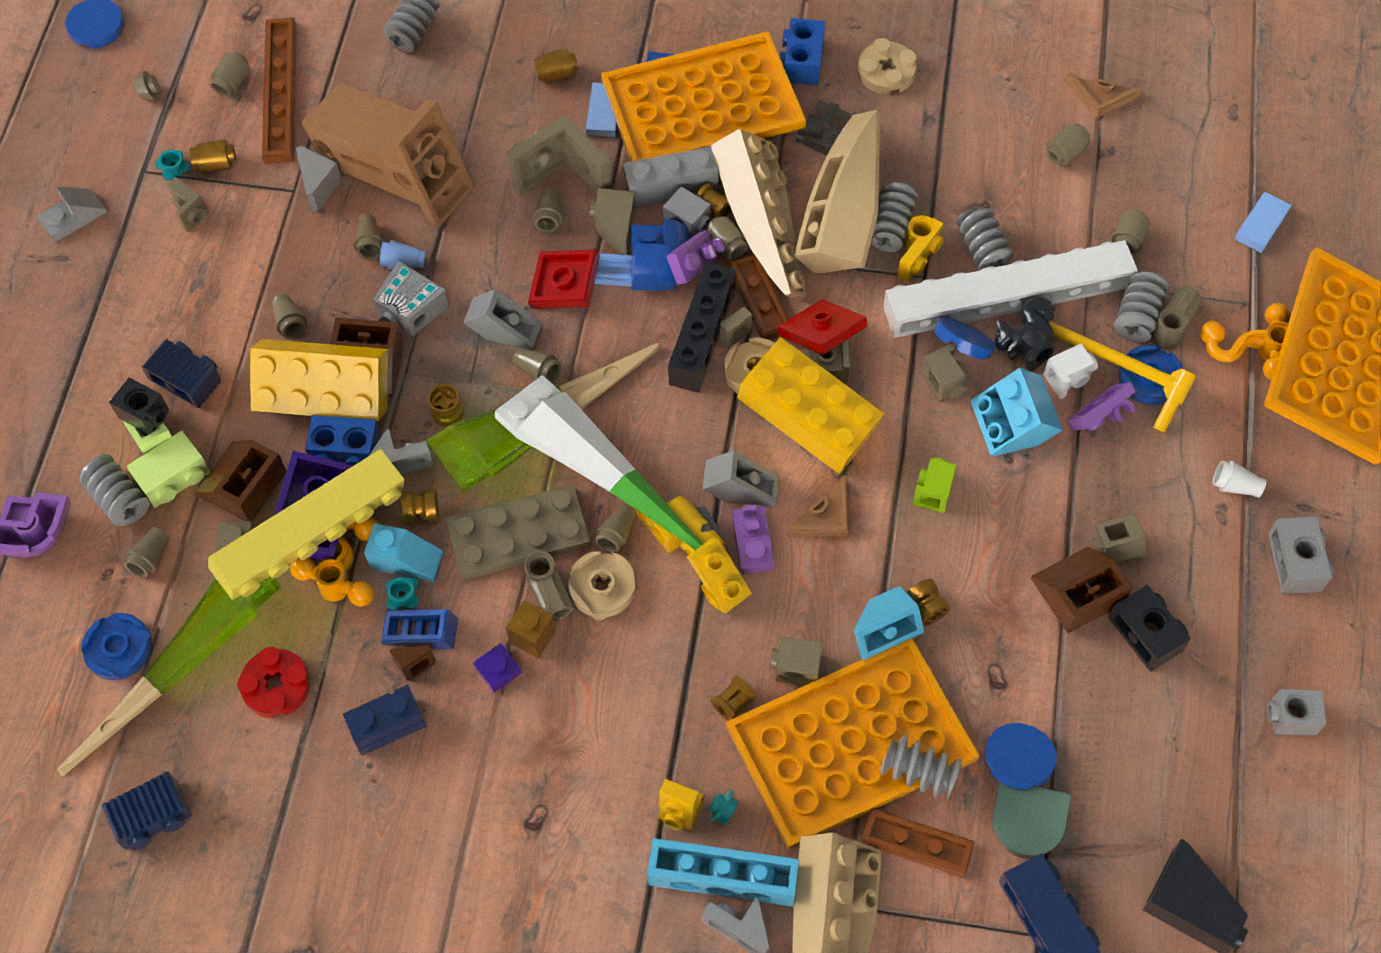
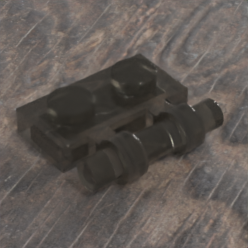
[796,100,857,156]

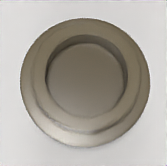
[134,71,160,100]

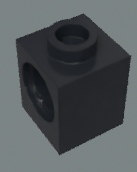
[109,377,169,435]

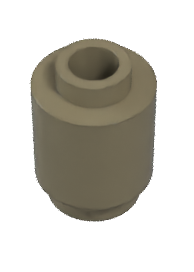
[209,52,250,97]
[1046,123,1091,166]
[1112,209,1150,256]
[706,216,749,261]

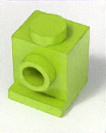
[912,457,957,513]

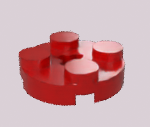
[237,647,310,718]

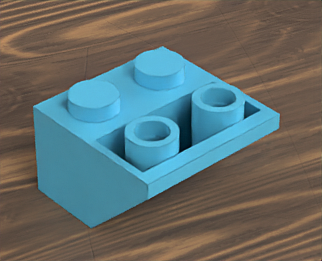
[970,368,1063,456]

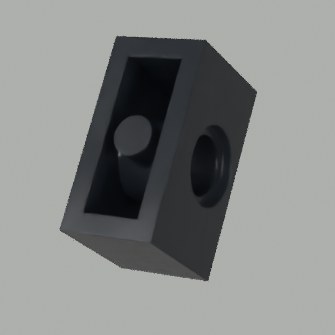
[1108,584,1191,672]

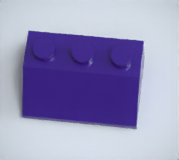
[274,450,353,561]

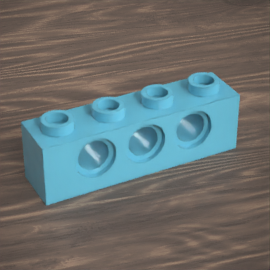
[647,838,799,907]

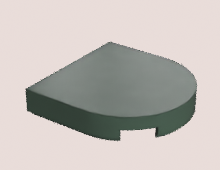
[992,781,1071,859]

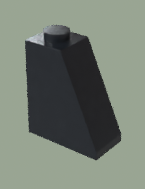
[1143,839,1248,953]

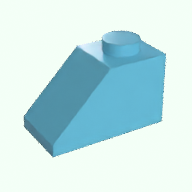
[364,523,444,583]
[854,586,925,660]

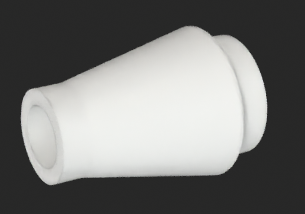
[1212,460,1266,498]

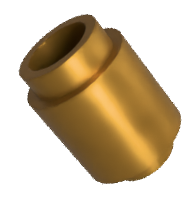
[534,48,578,83]
[189,139,237,173]

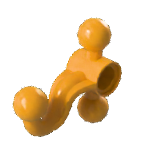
[1200,303,1291,380]
[290,516,379,607]

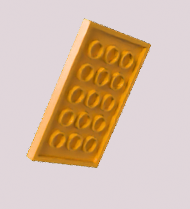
[601,31,806,162]
[1264,247,1381,465]
[726,638,979,850]

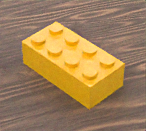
[737,337,884,475]
[250,339,388,421]

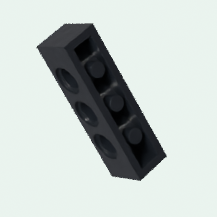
[668,262,736,393]

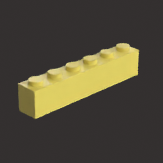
[208,449,405,600]

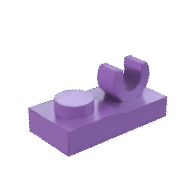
[666,230,725,285]
[1067,382,1136,432]
[732,504,774,574]

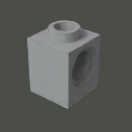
[663,186,712,238]
[1267,689,1326,736]

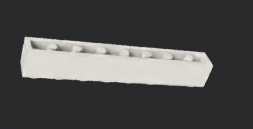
[883,240,1138,338]

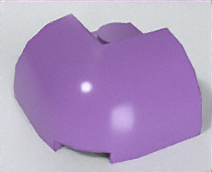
[0,492,71,558]

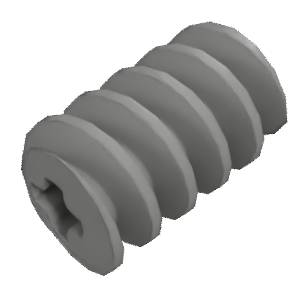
[383,0,440,53]
[871,182,918,252]
[956,208,1013,271]
[1114,272,1169,343]
[79,454,150,526]
[880,735,962,801]

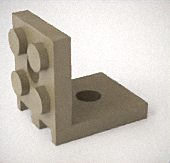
[507,114,613,196]

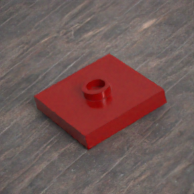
[528,249,600,309]
[777,299,868,354]

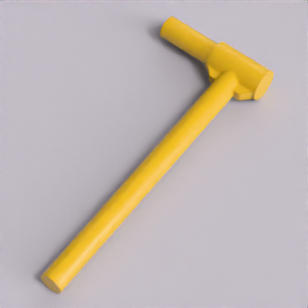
[1049,321,1197,433]

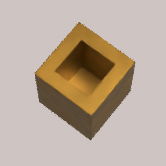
[506,600,556,659]

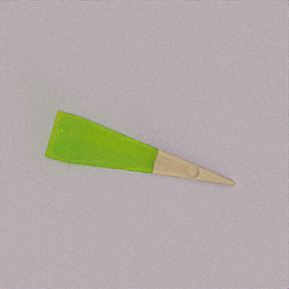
[426,343,660,493]
[57,576,282,776]

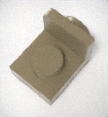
[167,177,209,232]

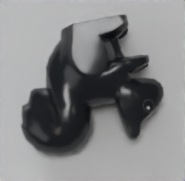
[995,296,1055,372]

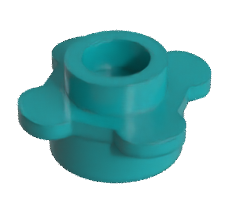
[155,149,191,181]
[385,577,419,610]
[707,789,739,825]

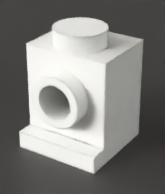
[1043,344,1098,399]

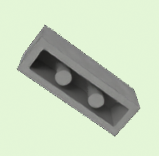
[623,146,719,208]

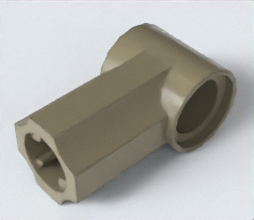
[1152,286,1203,349]
[524,551,574,622]

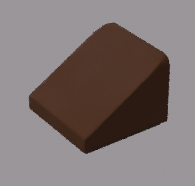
[389,645,436,681]

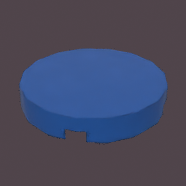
[65,0,125,49]
[934,317,996,360]
[1118,345,1183,405]
[81,613,152,680]
[984,723,1057,790]

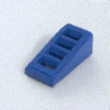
[381,609,458,649]

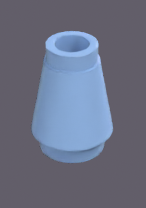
[380,240,426,270]

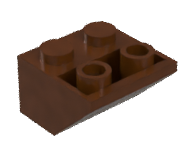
[330,317,404,397]
[194,440,287,521]
[1031,547,1133,633]

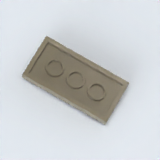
[446,484,591,581]

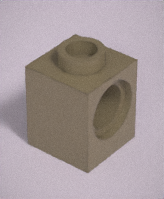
[770,637,822,685]

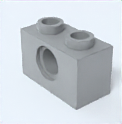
[1268,516,1334,594]

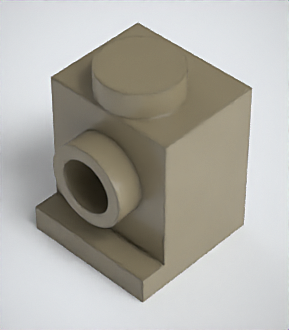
[803,339,850,383]
[921,344,967,402]
[1092,513,1147,563]

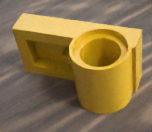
[897,215,944,283]
[687,537,752,613]
[659,779,705,832]

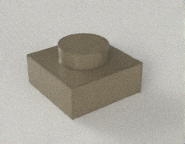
[720,307,752,348]
[216,521,254,552]

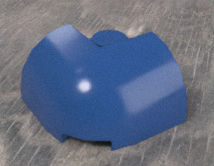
[630,219,690,291]

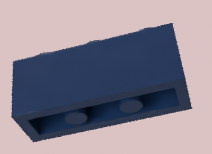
[999,853,1101,953]

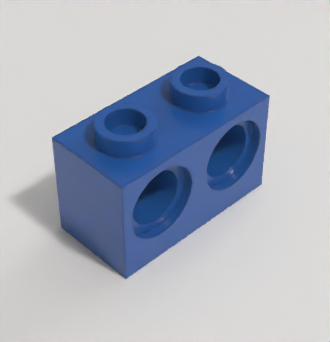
[780,18,825,85]
[305,415,381,466]

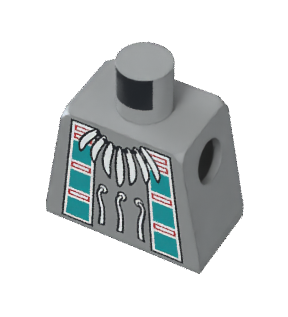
[374,261,449,336]

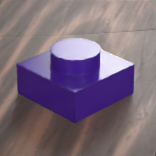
[473,643,522,693]

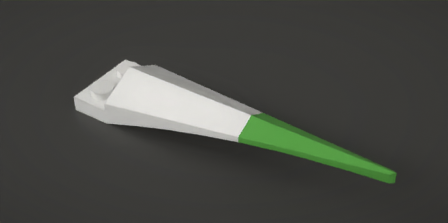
[495,375,703,550]

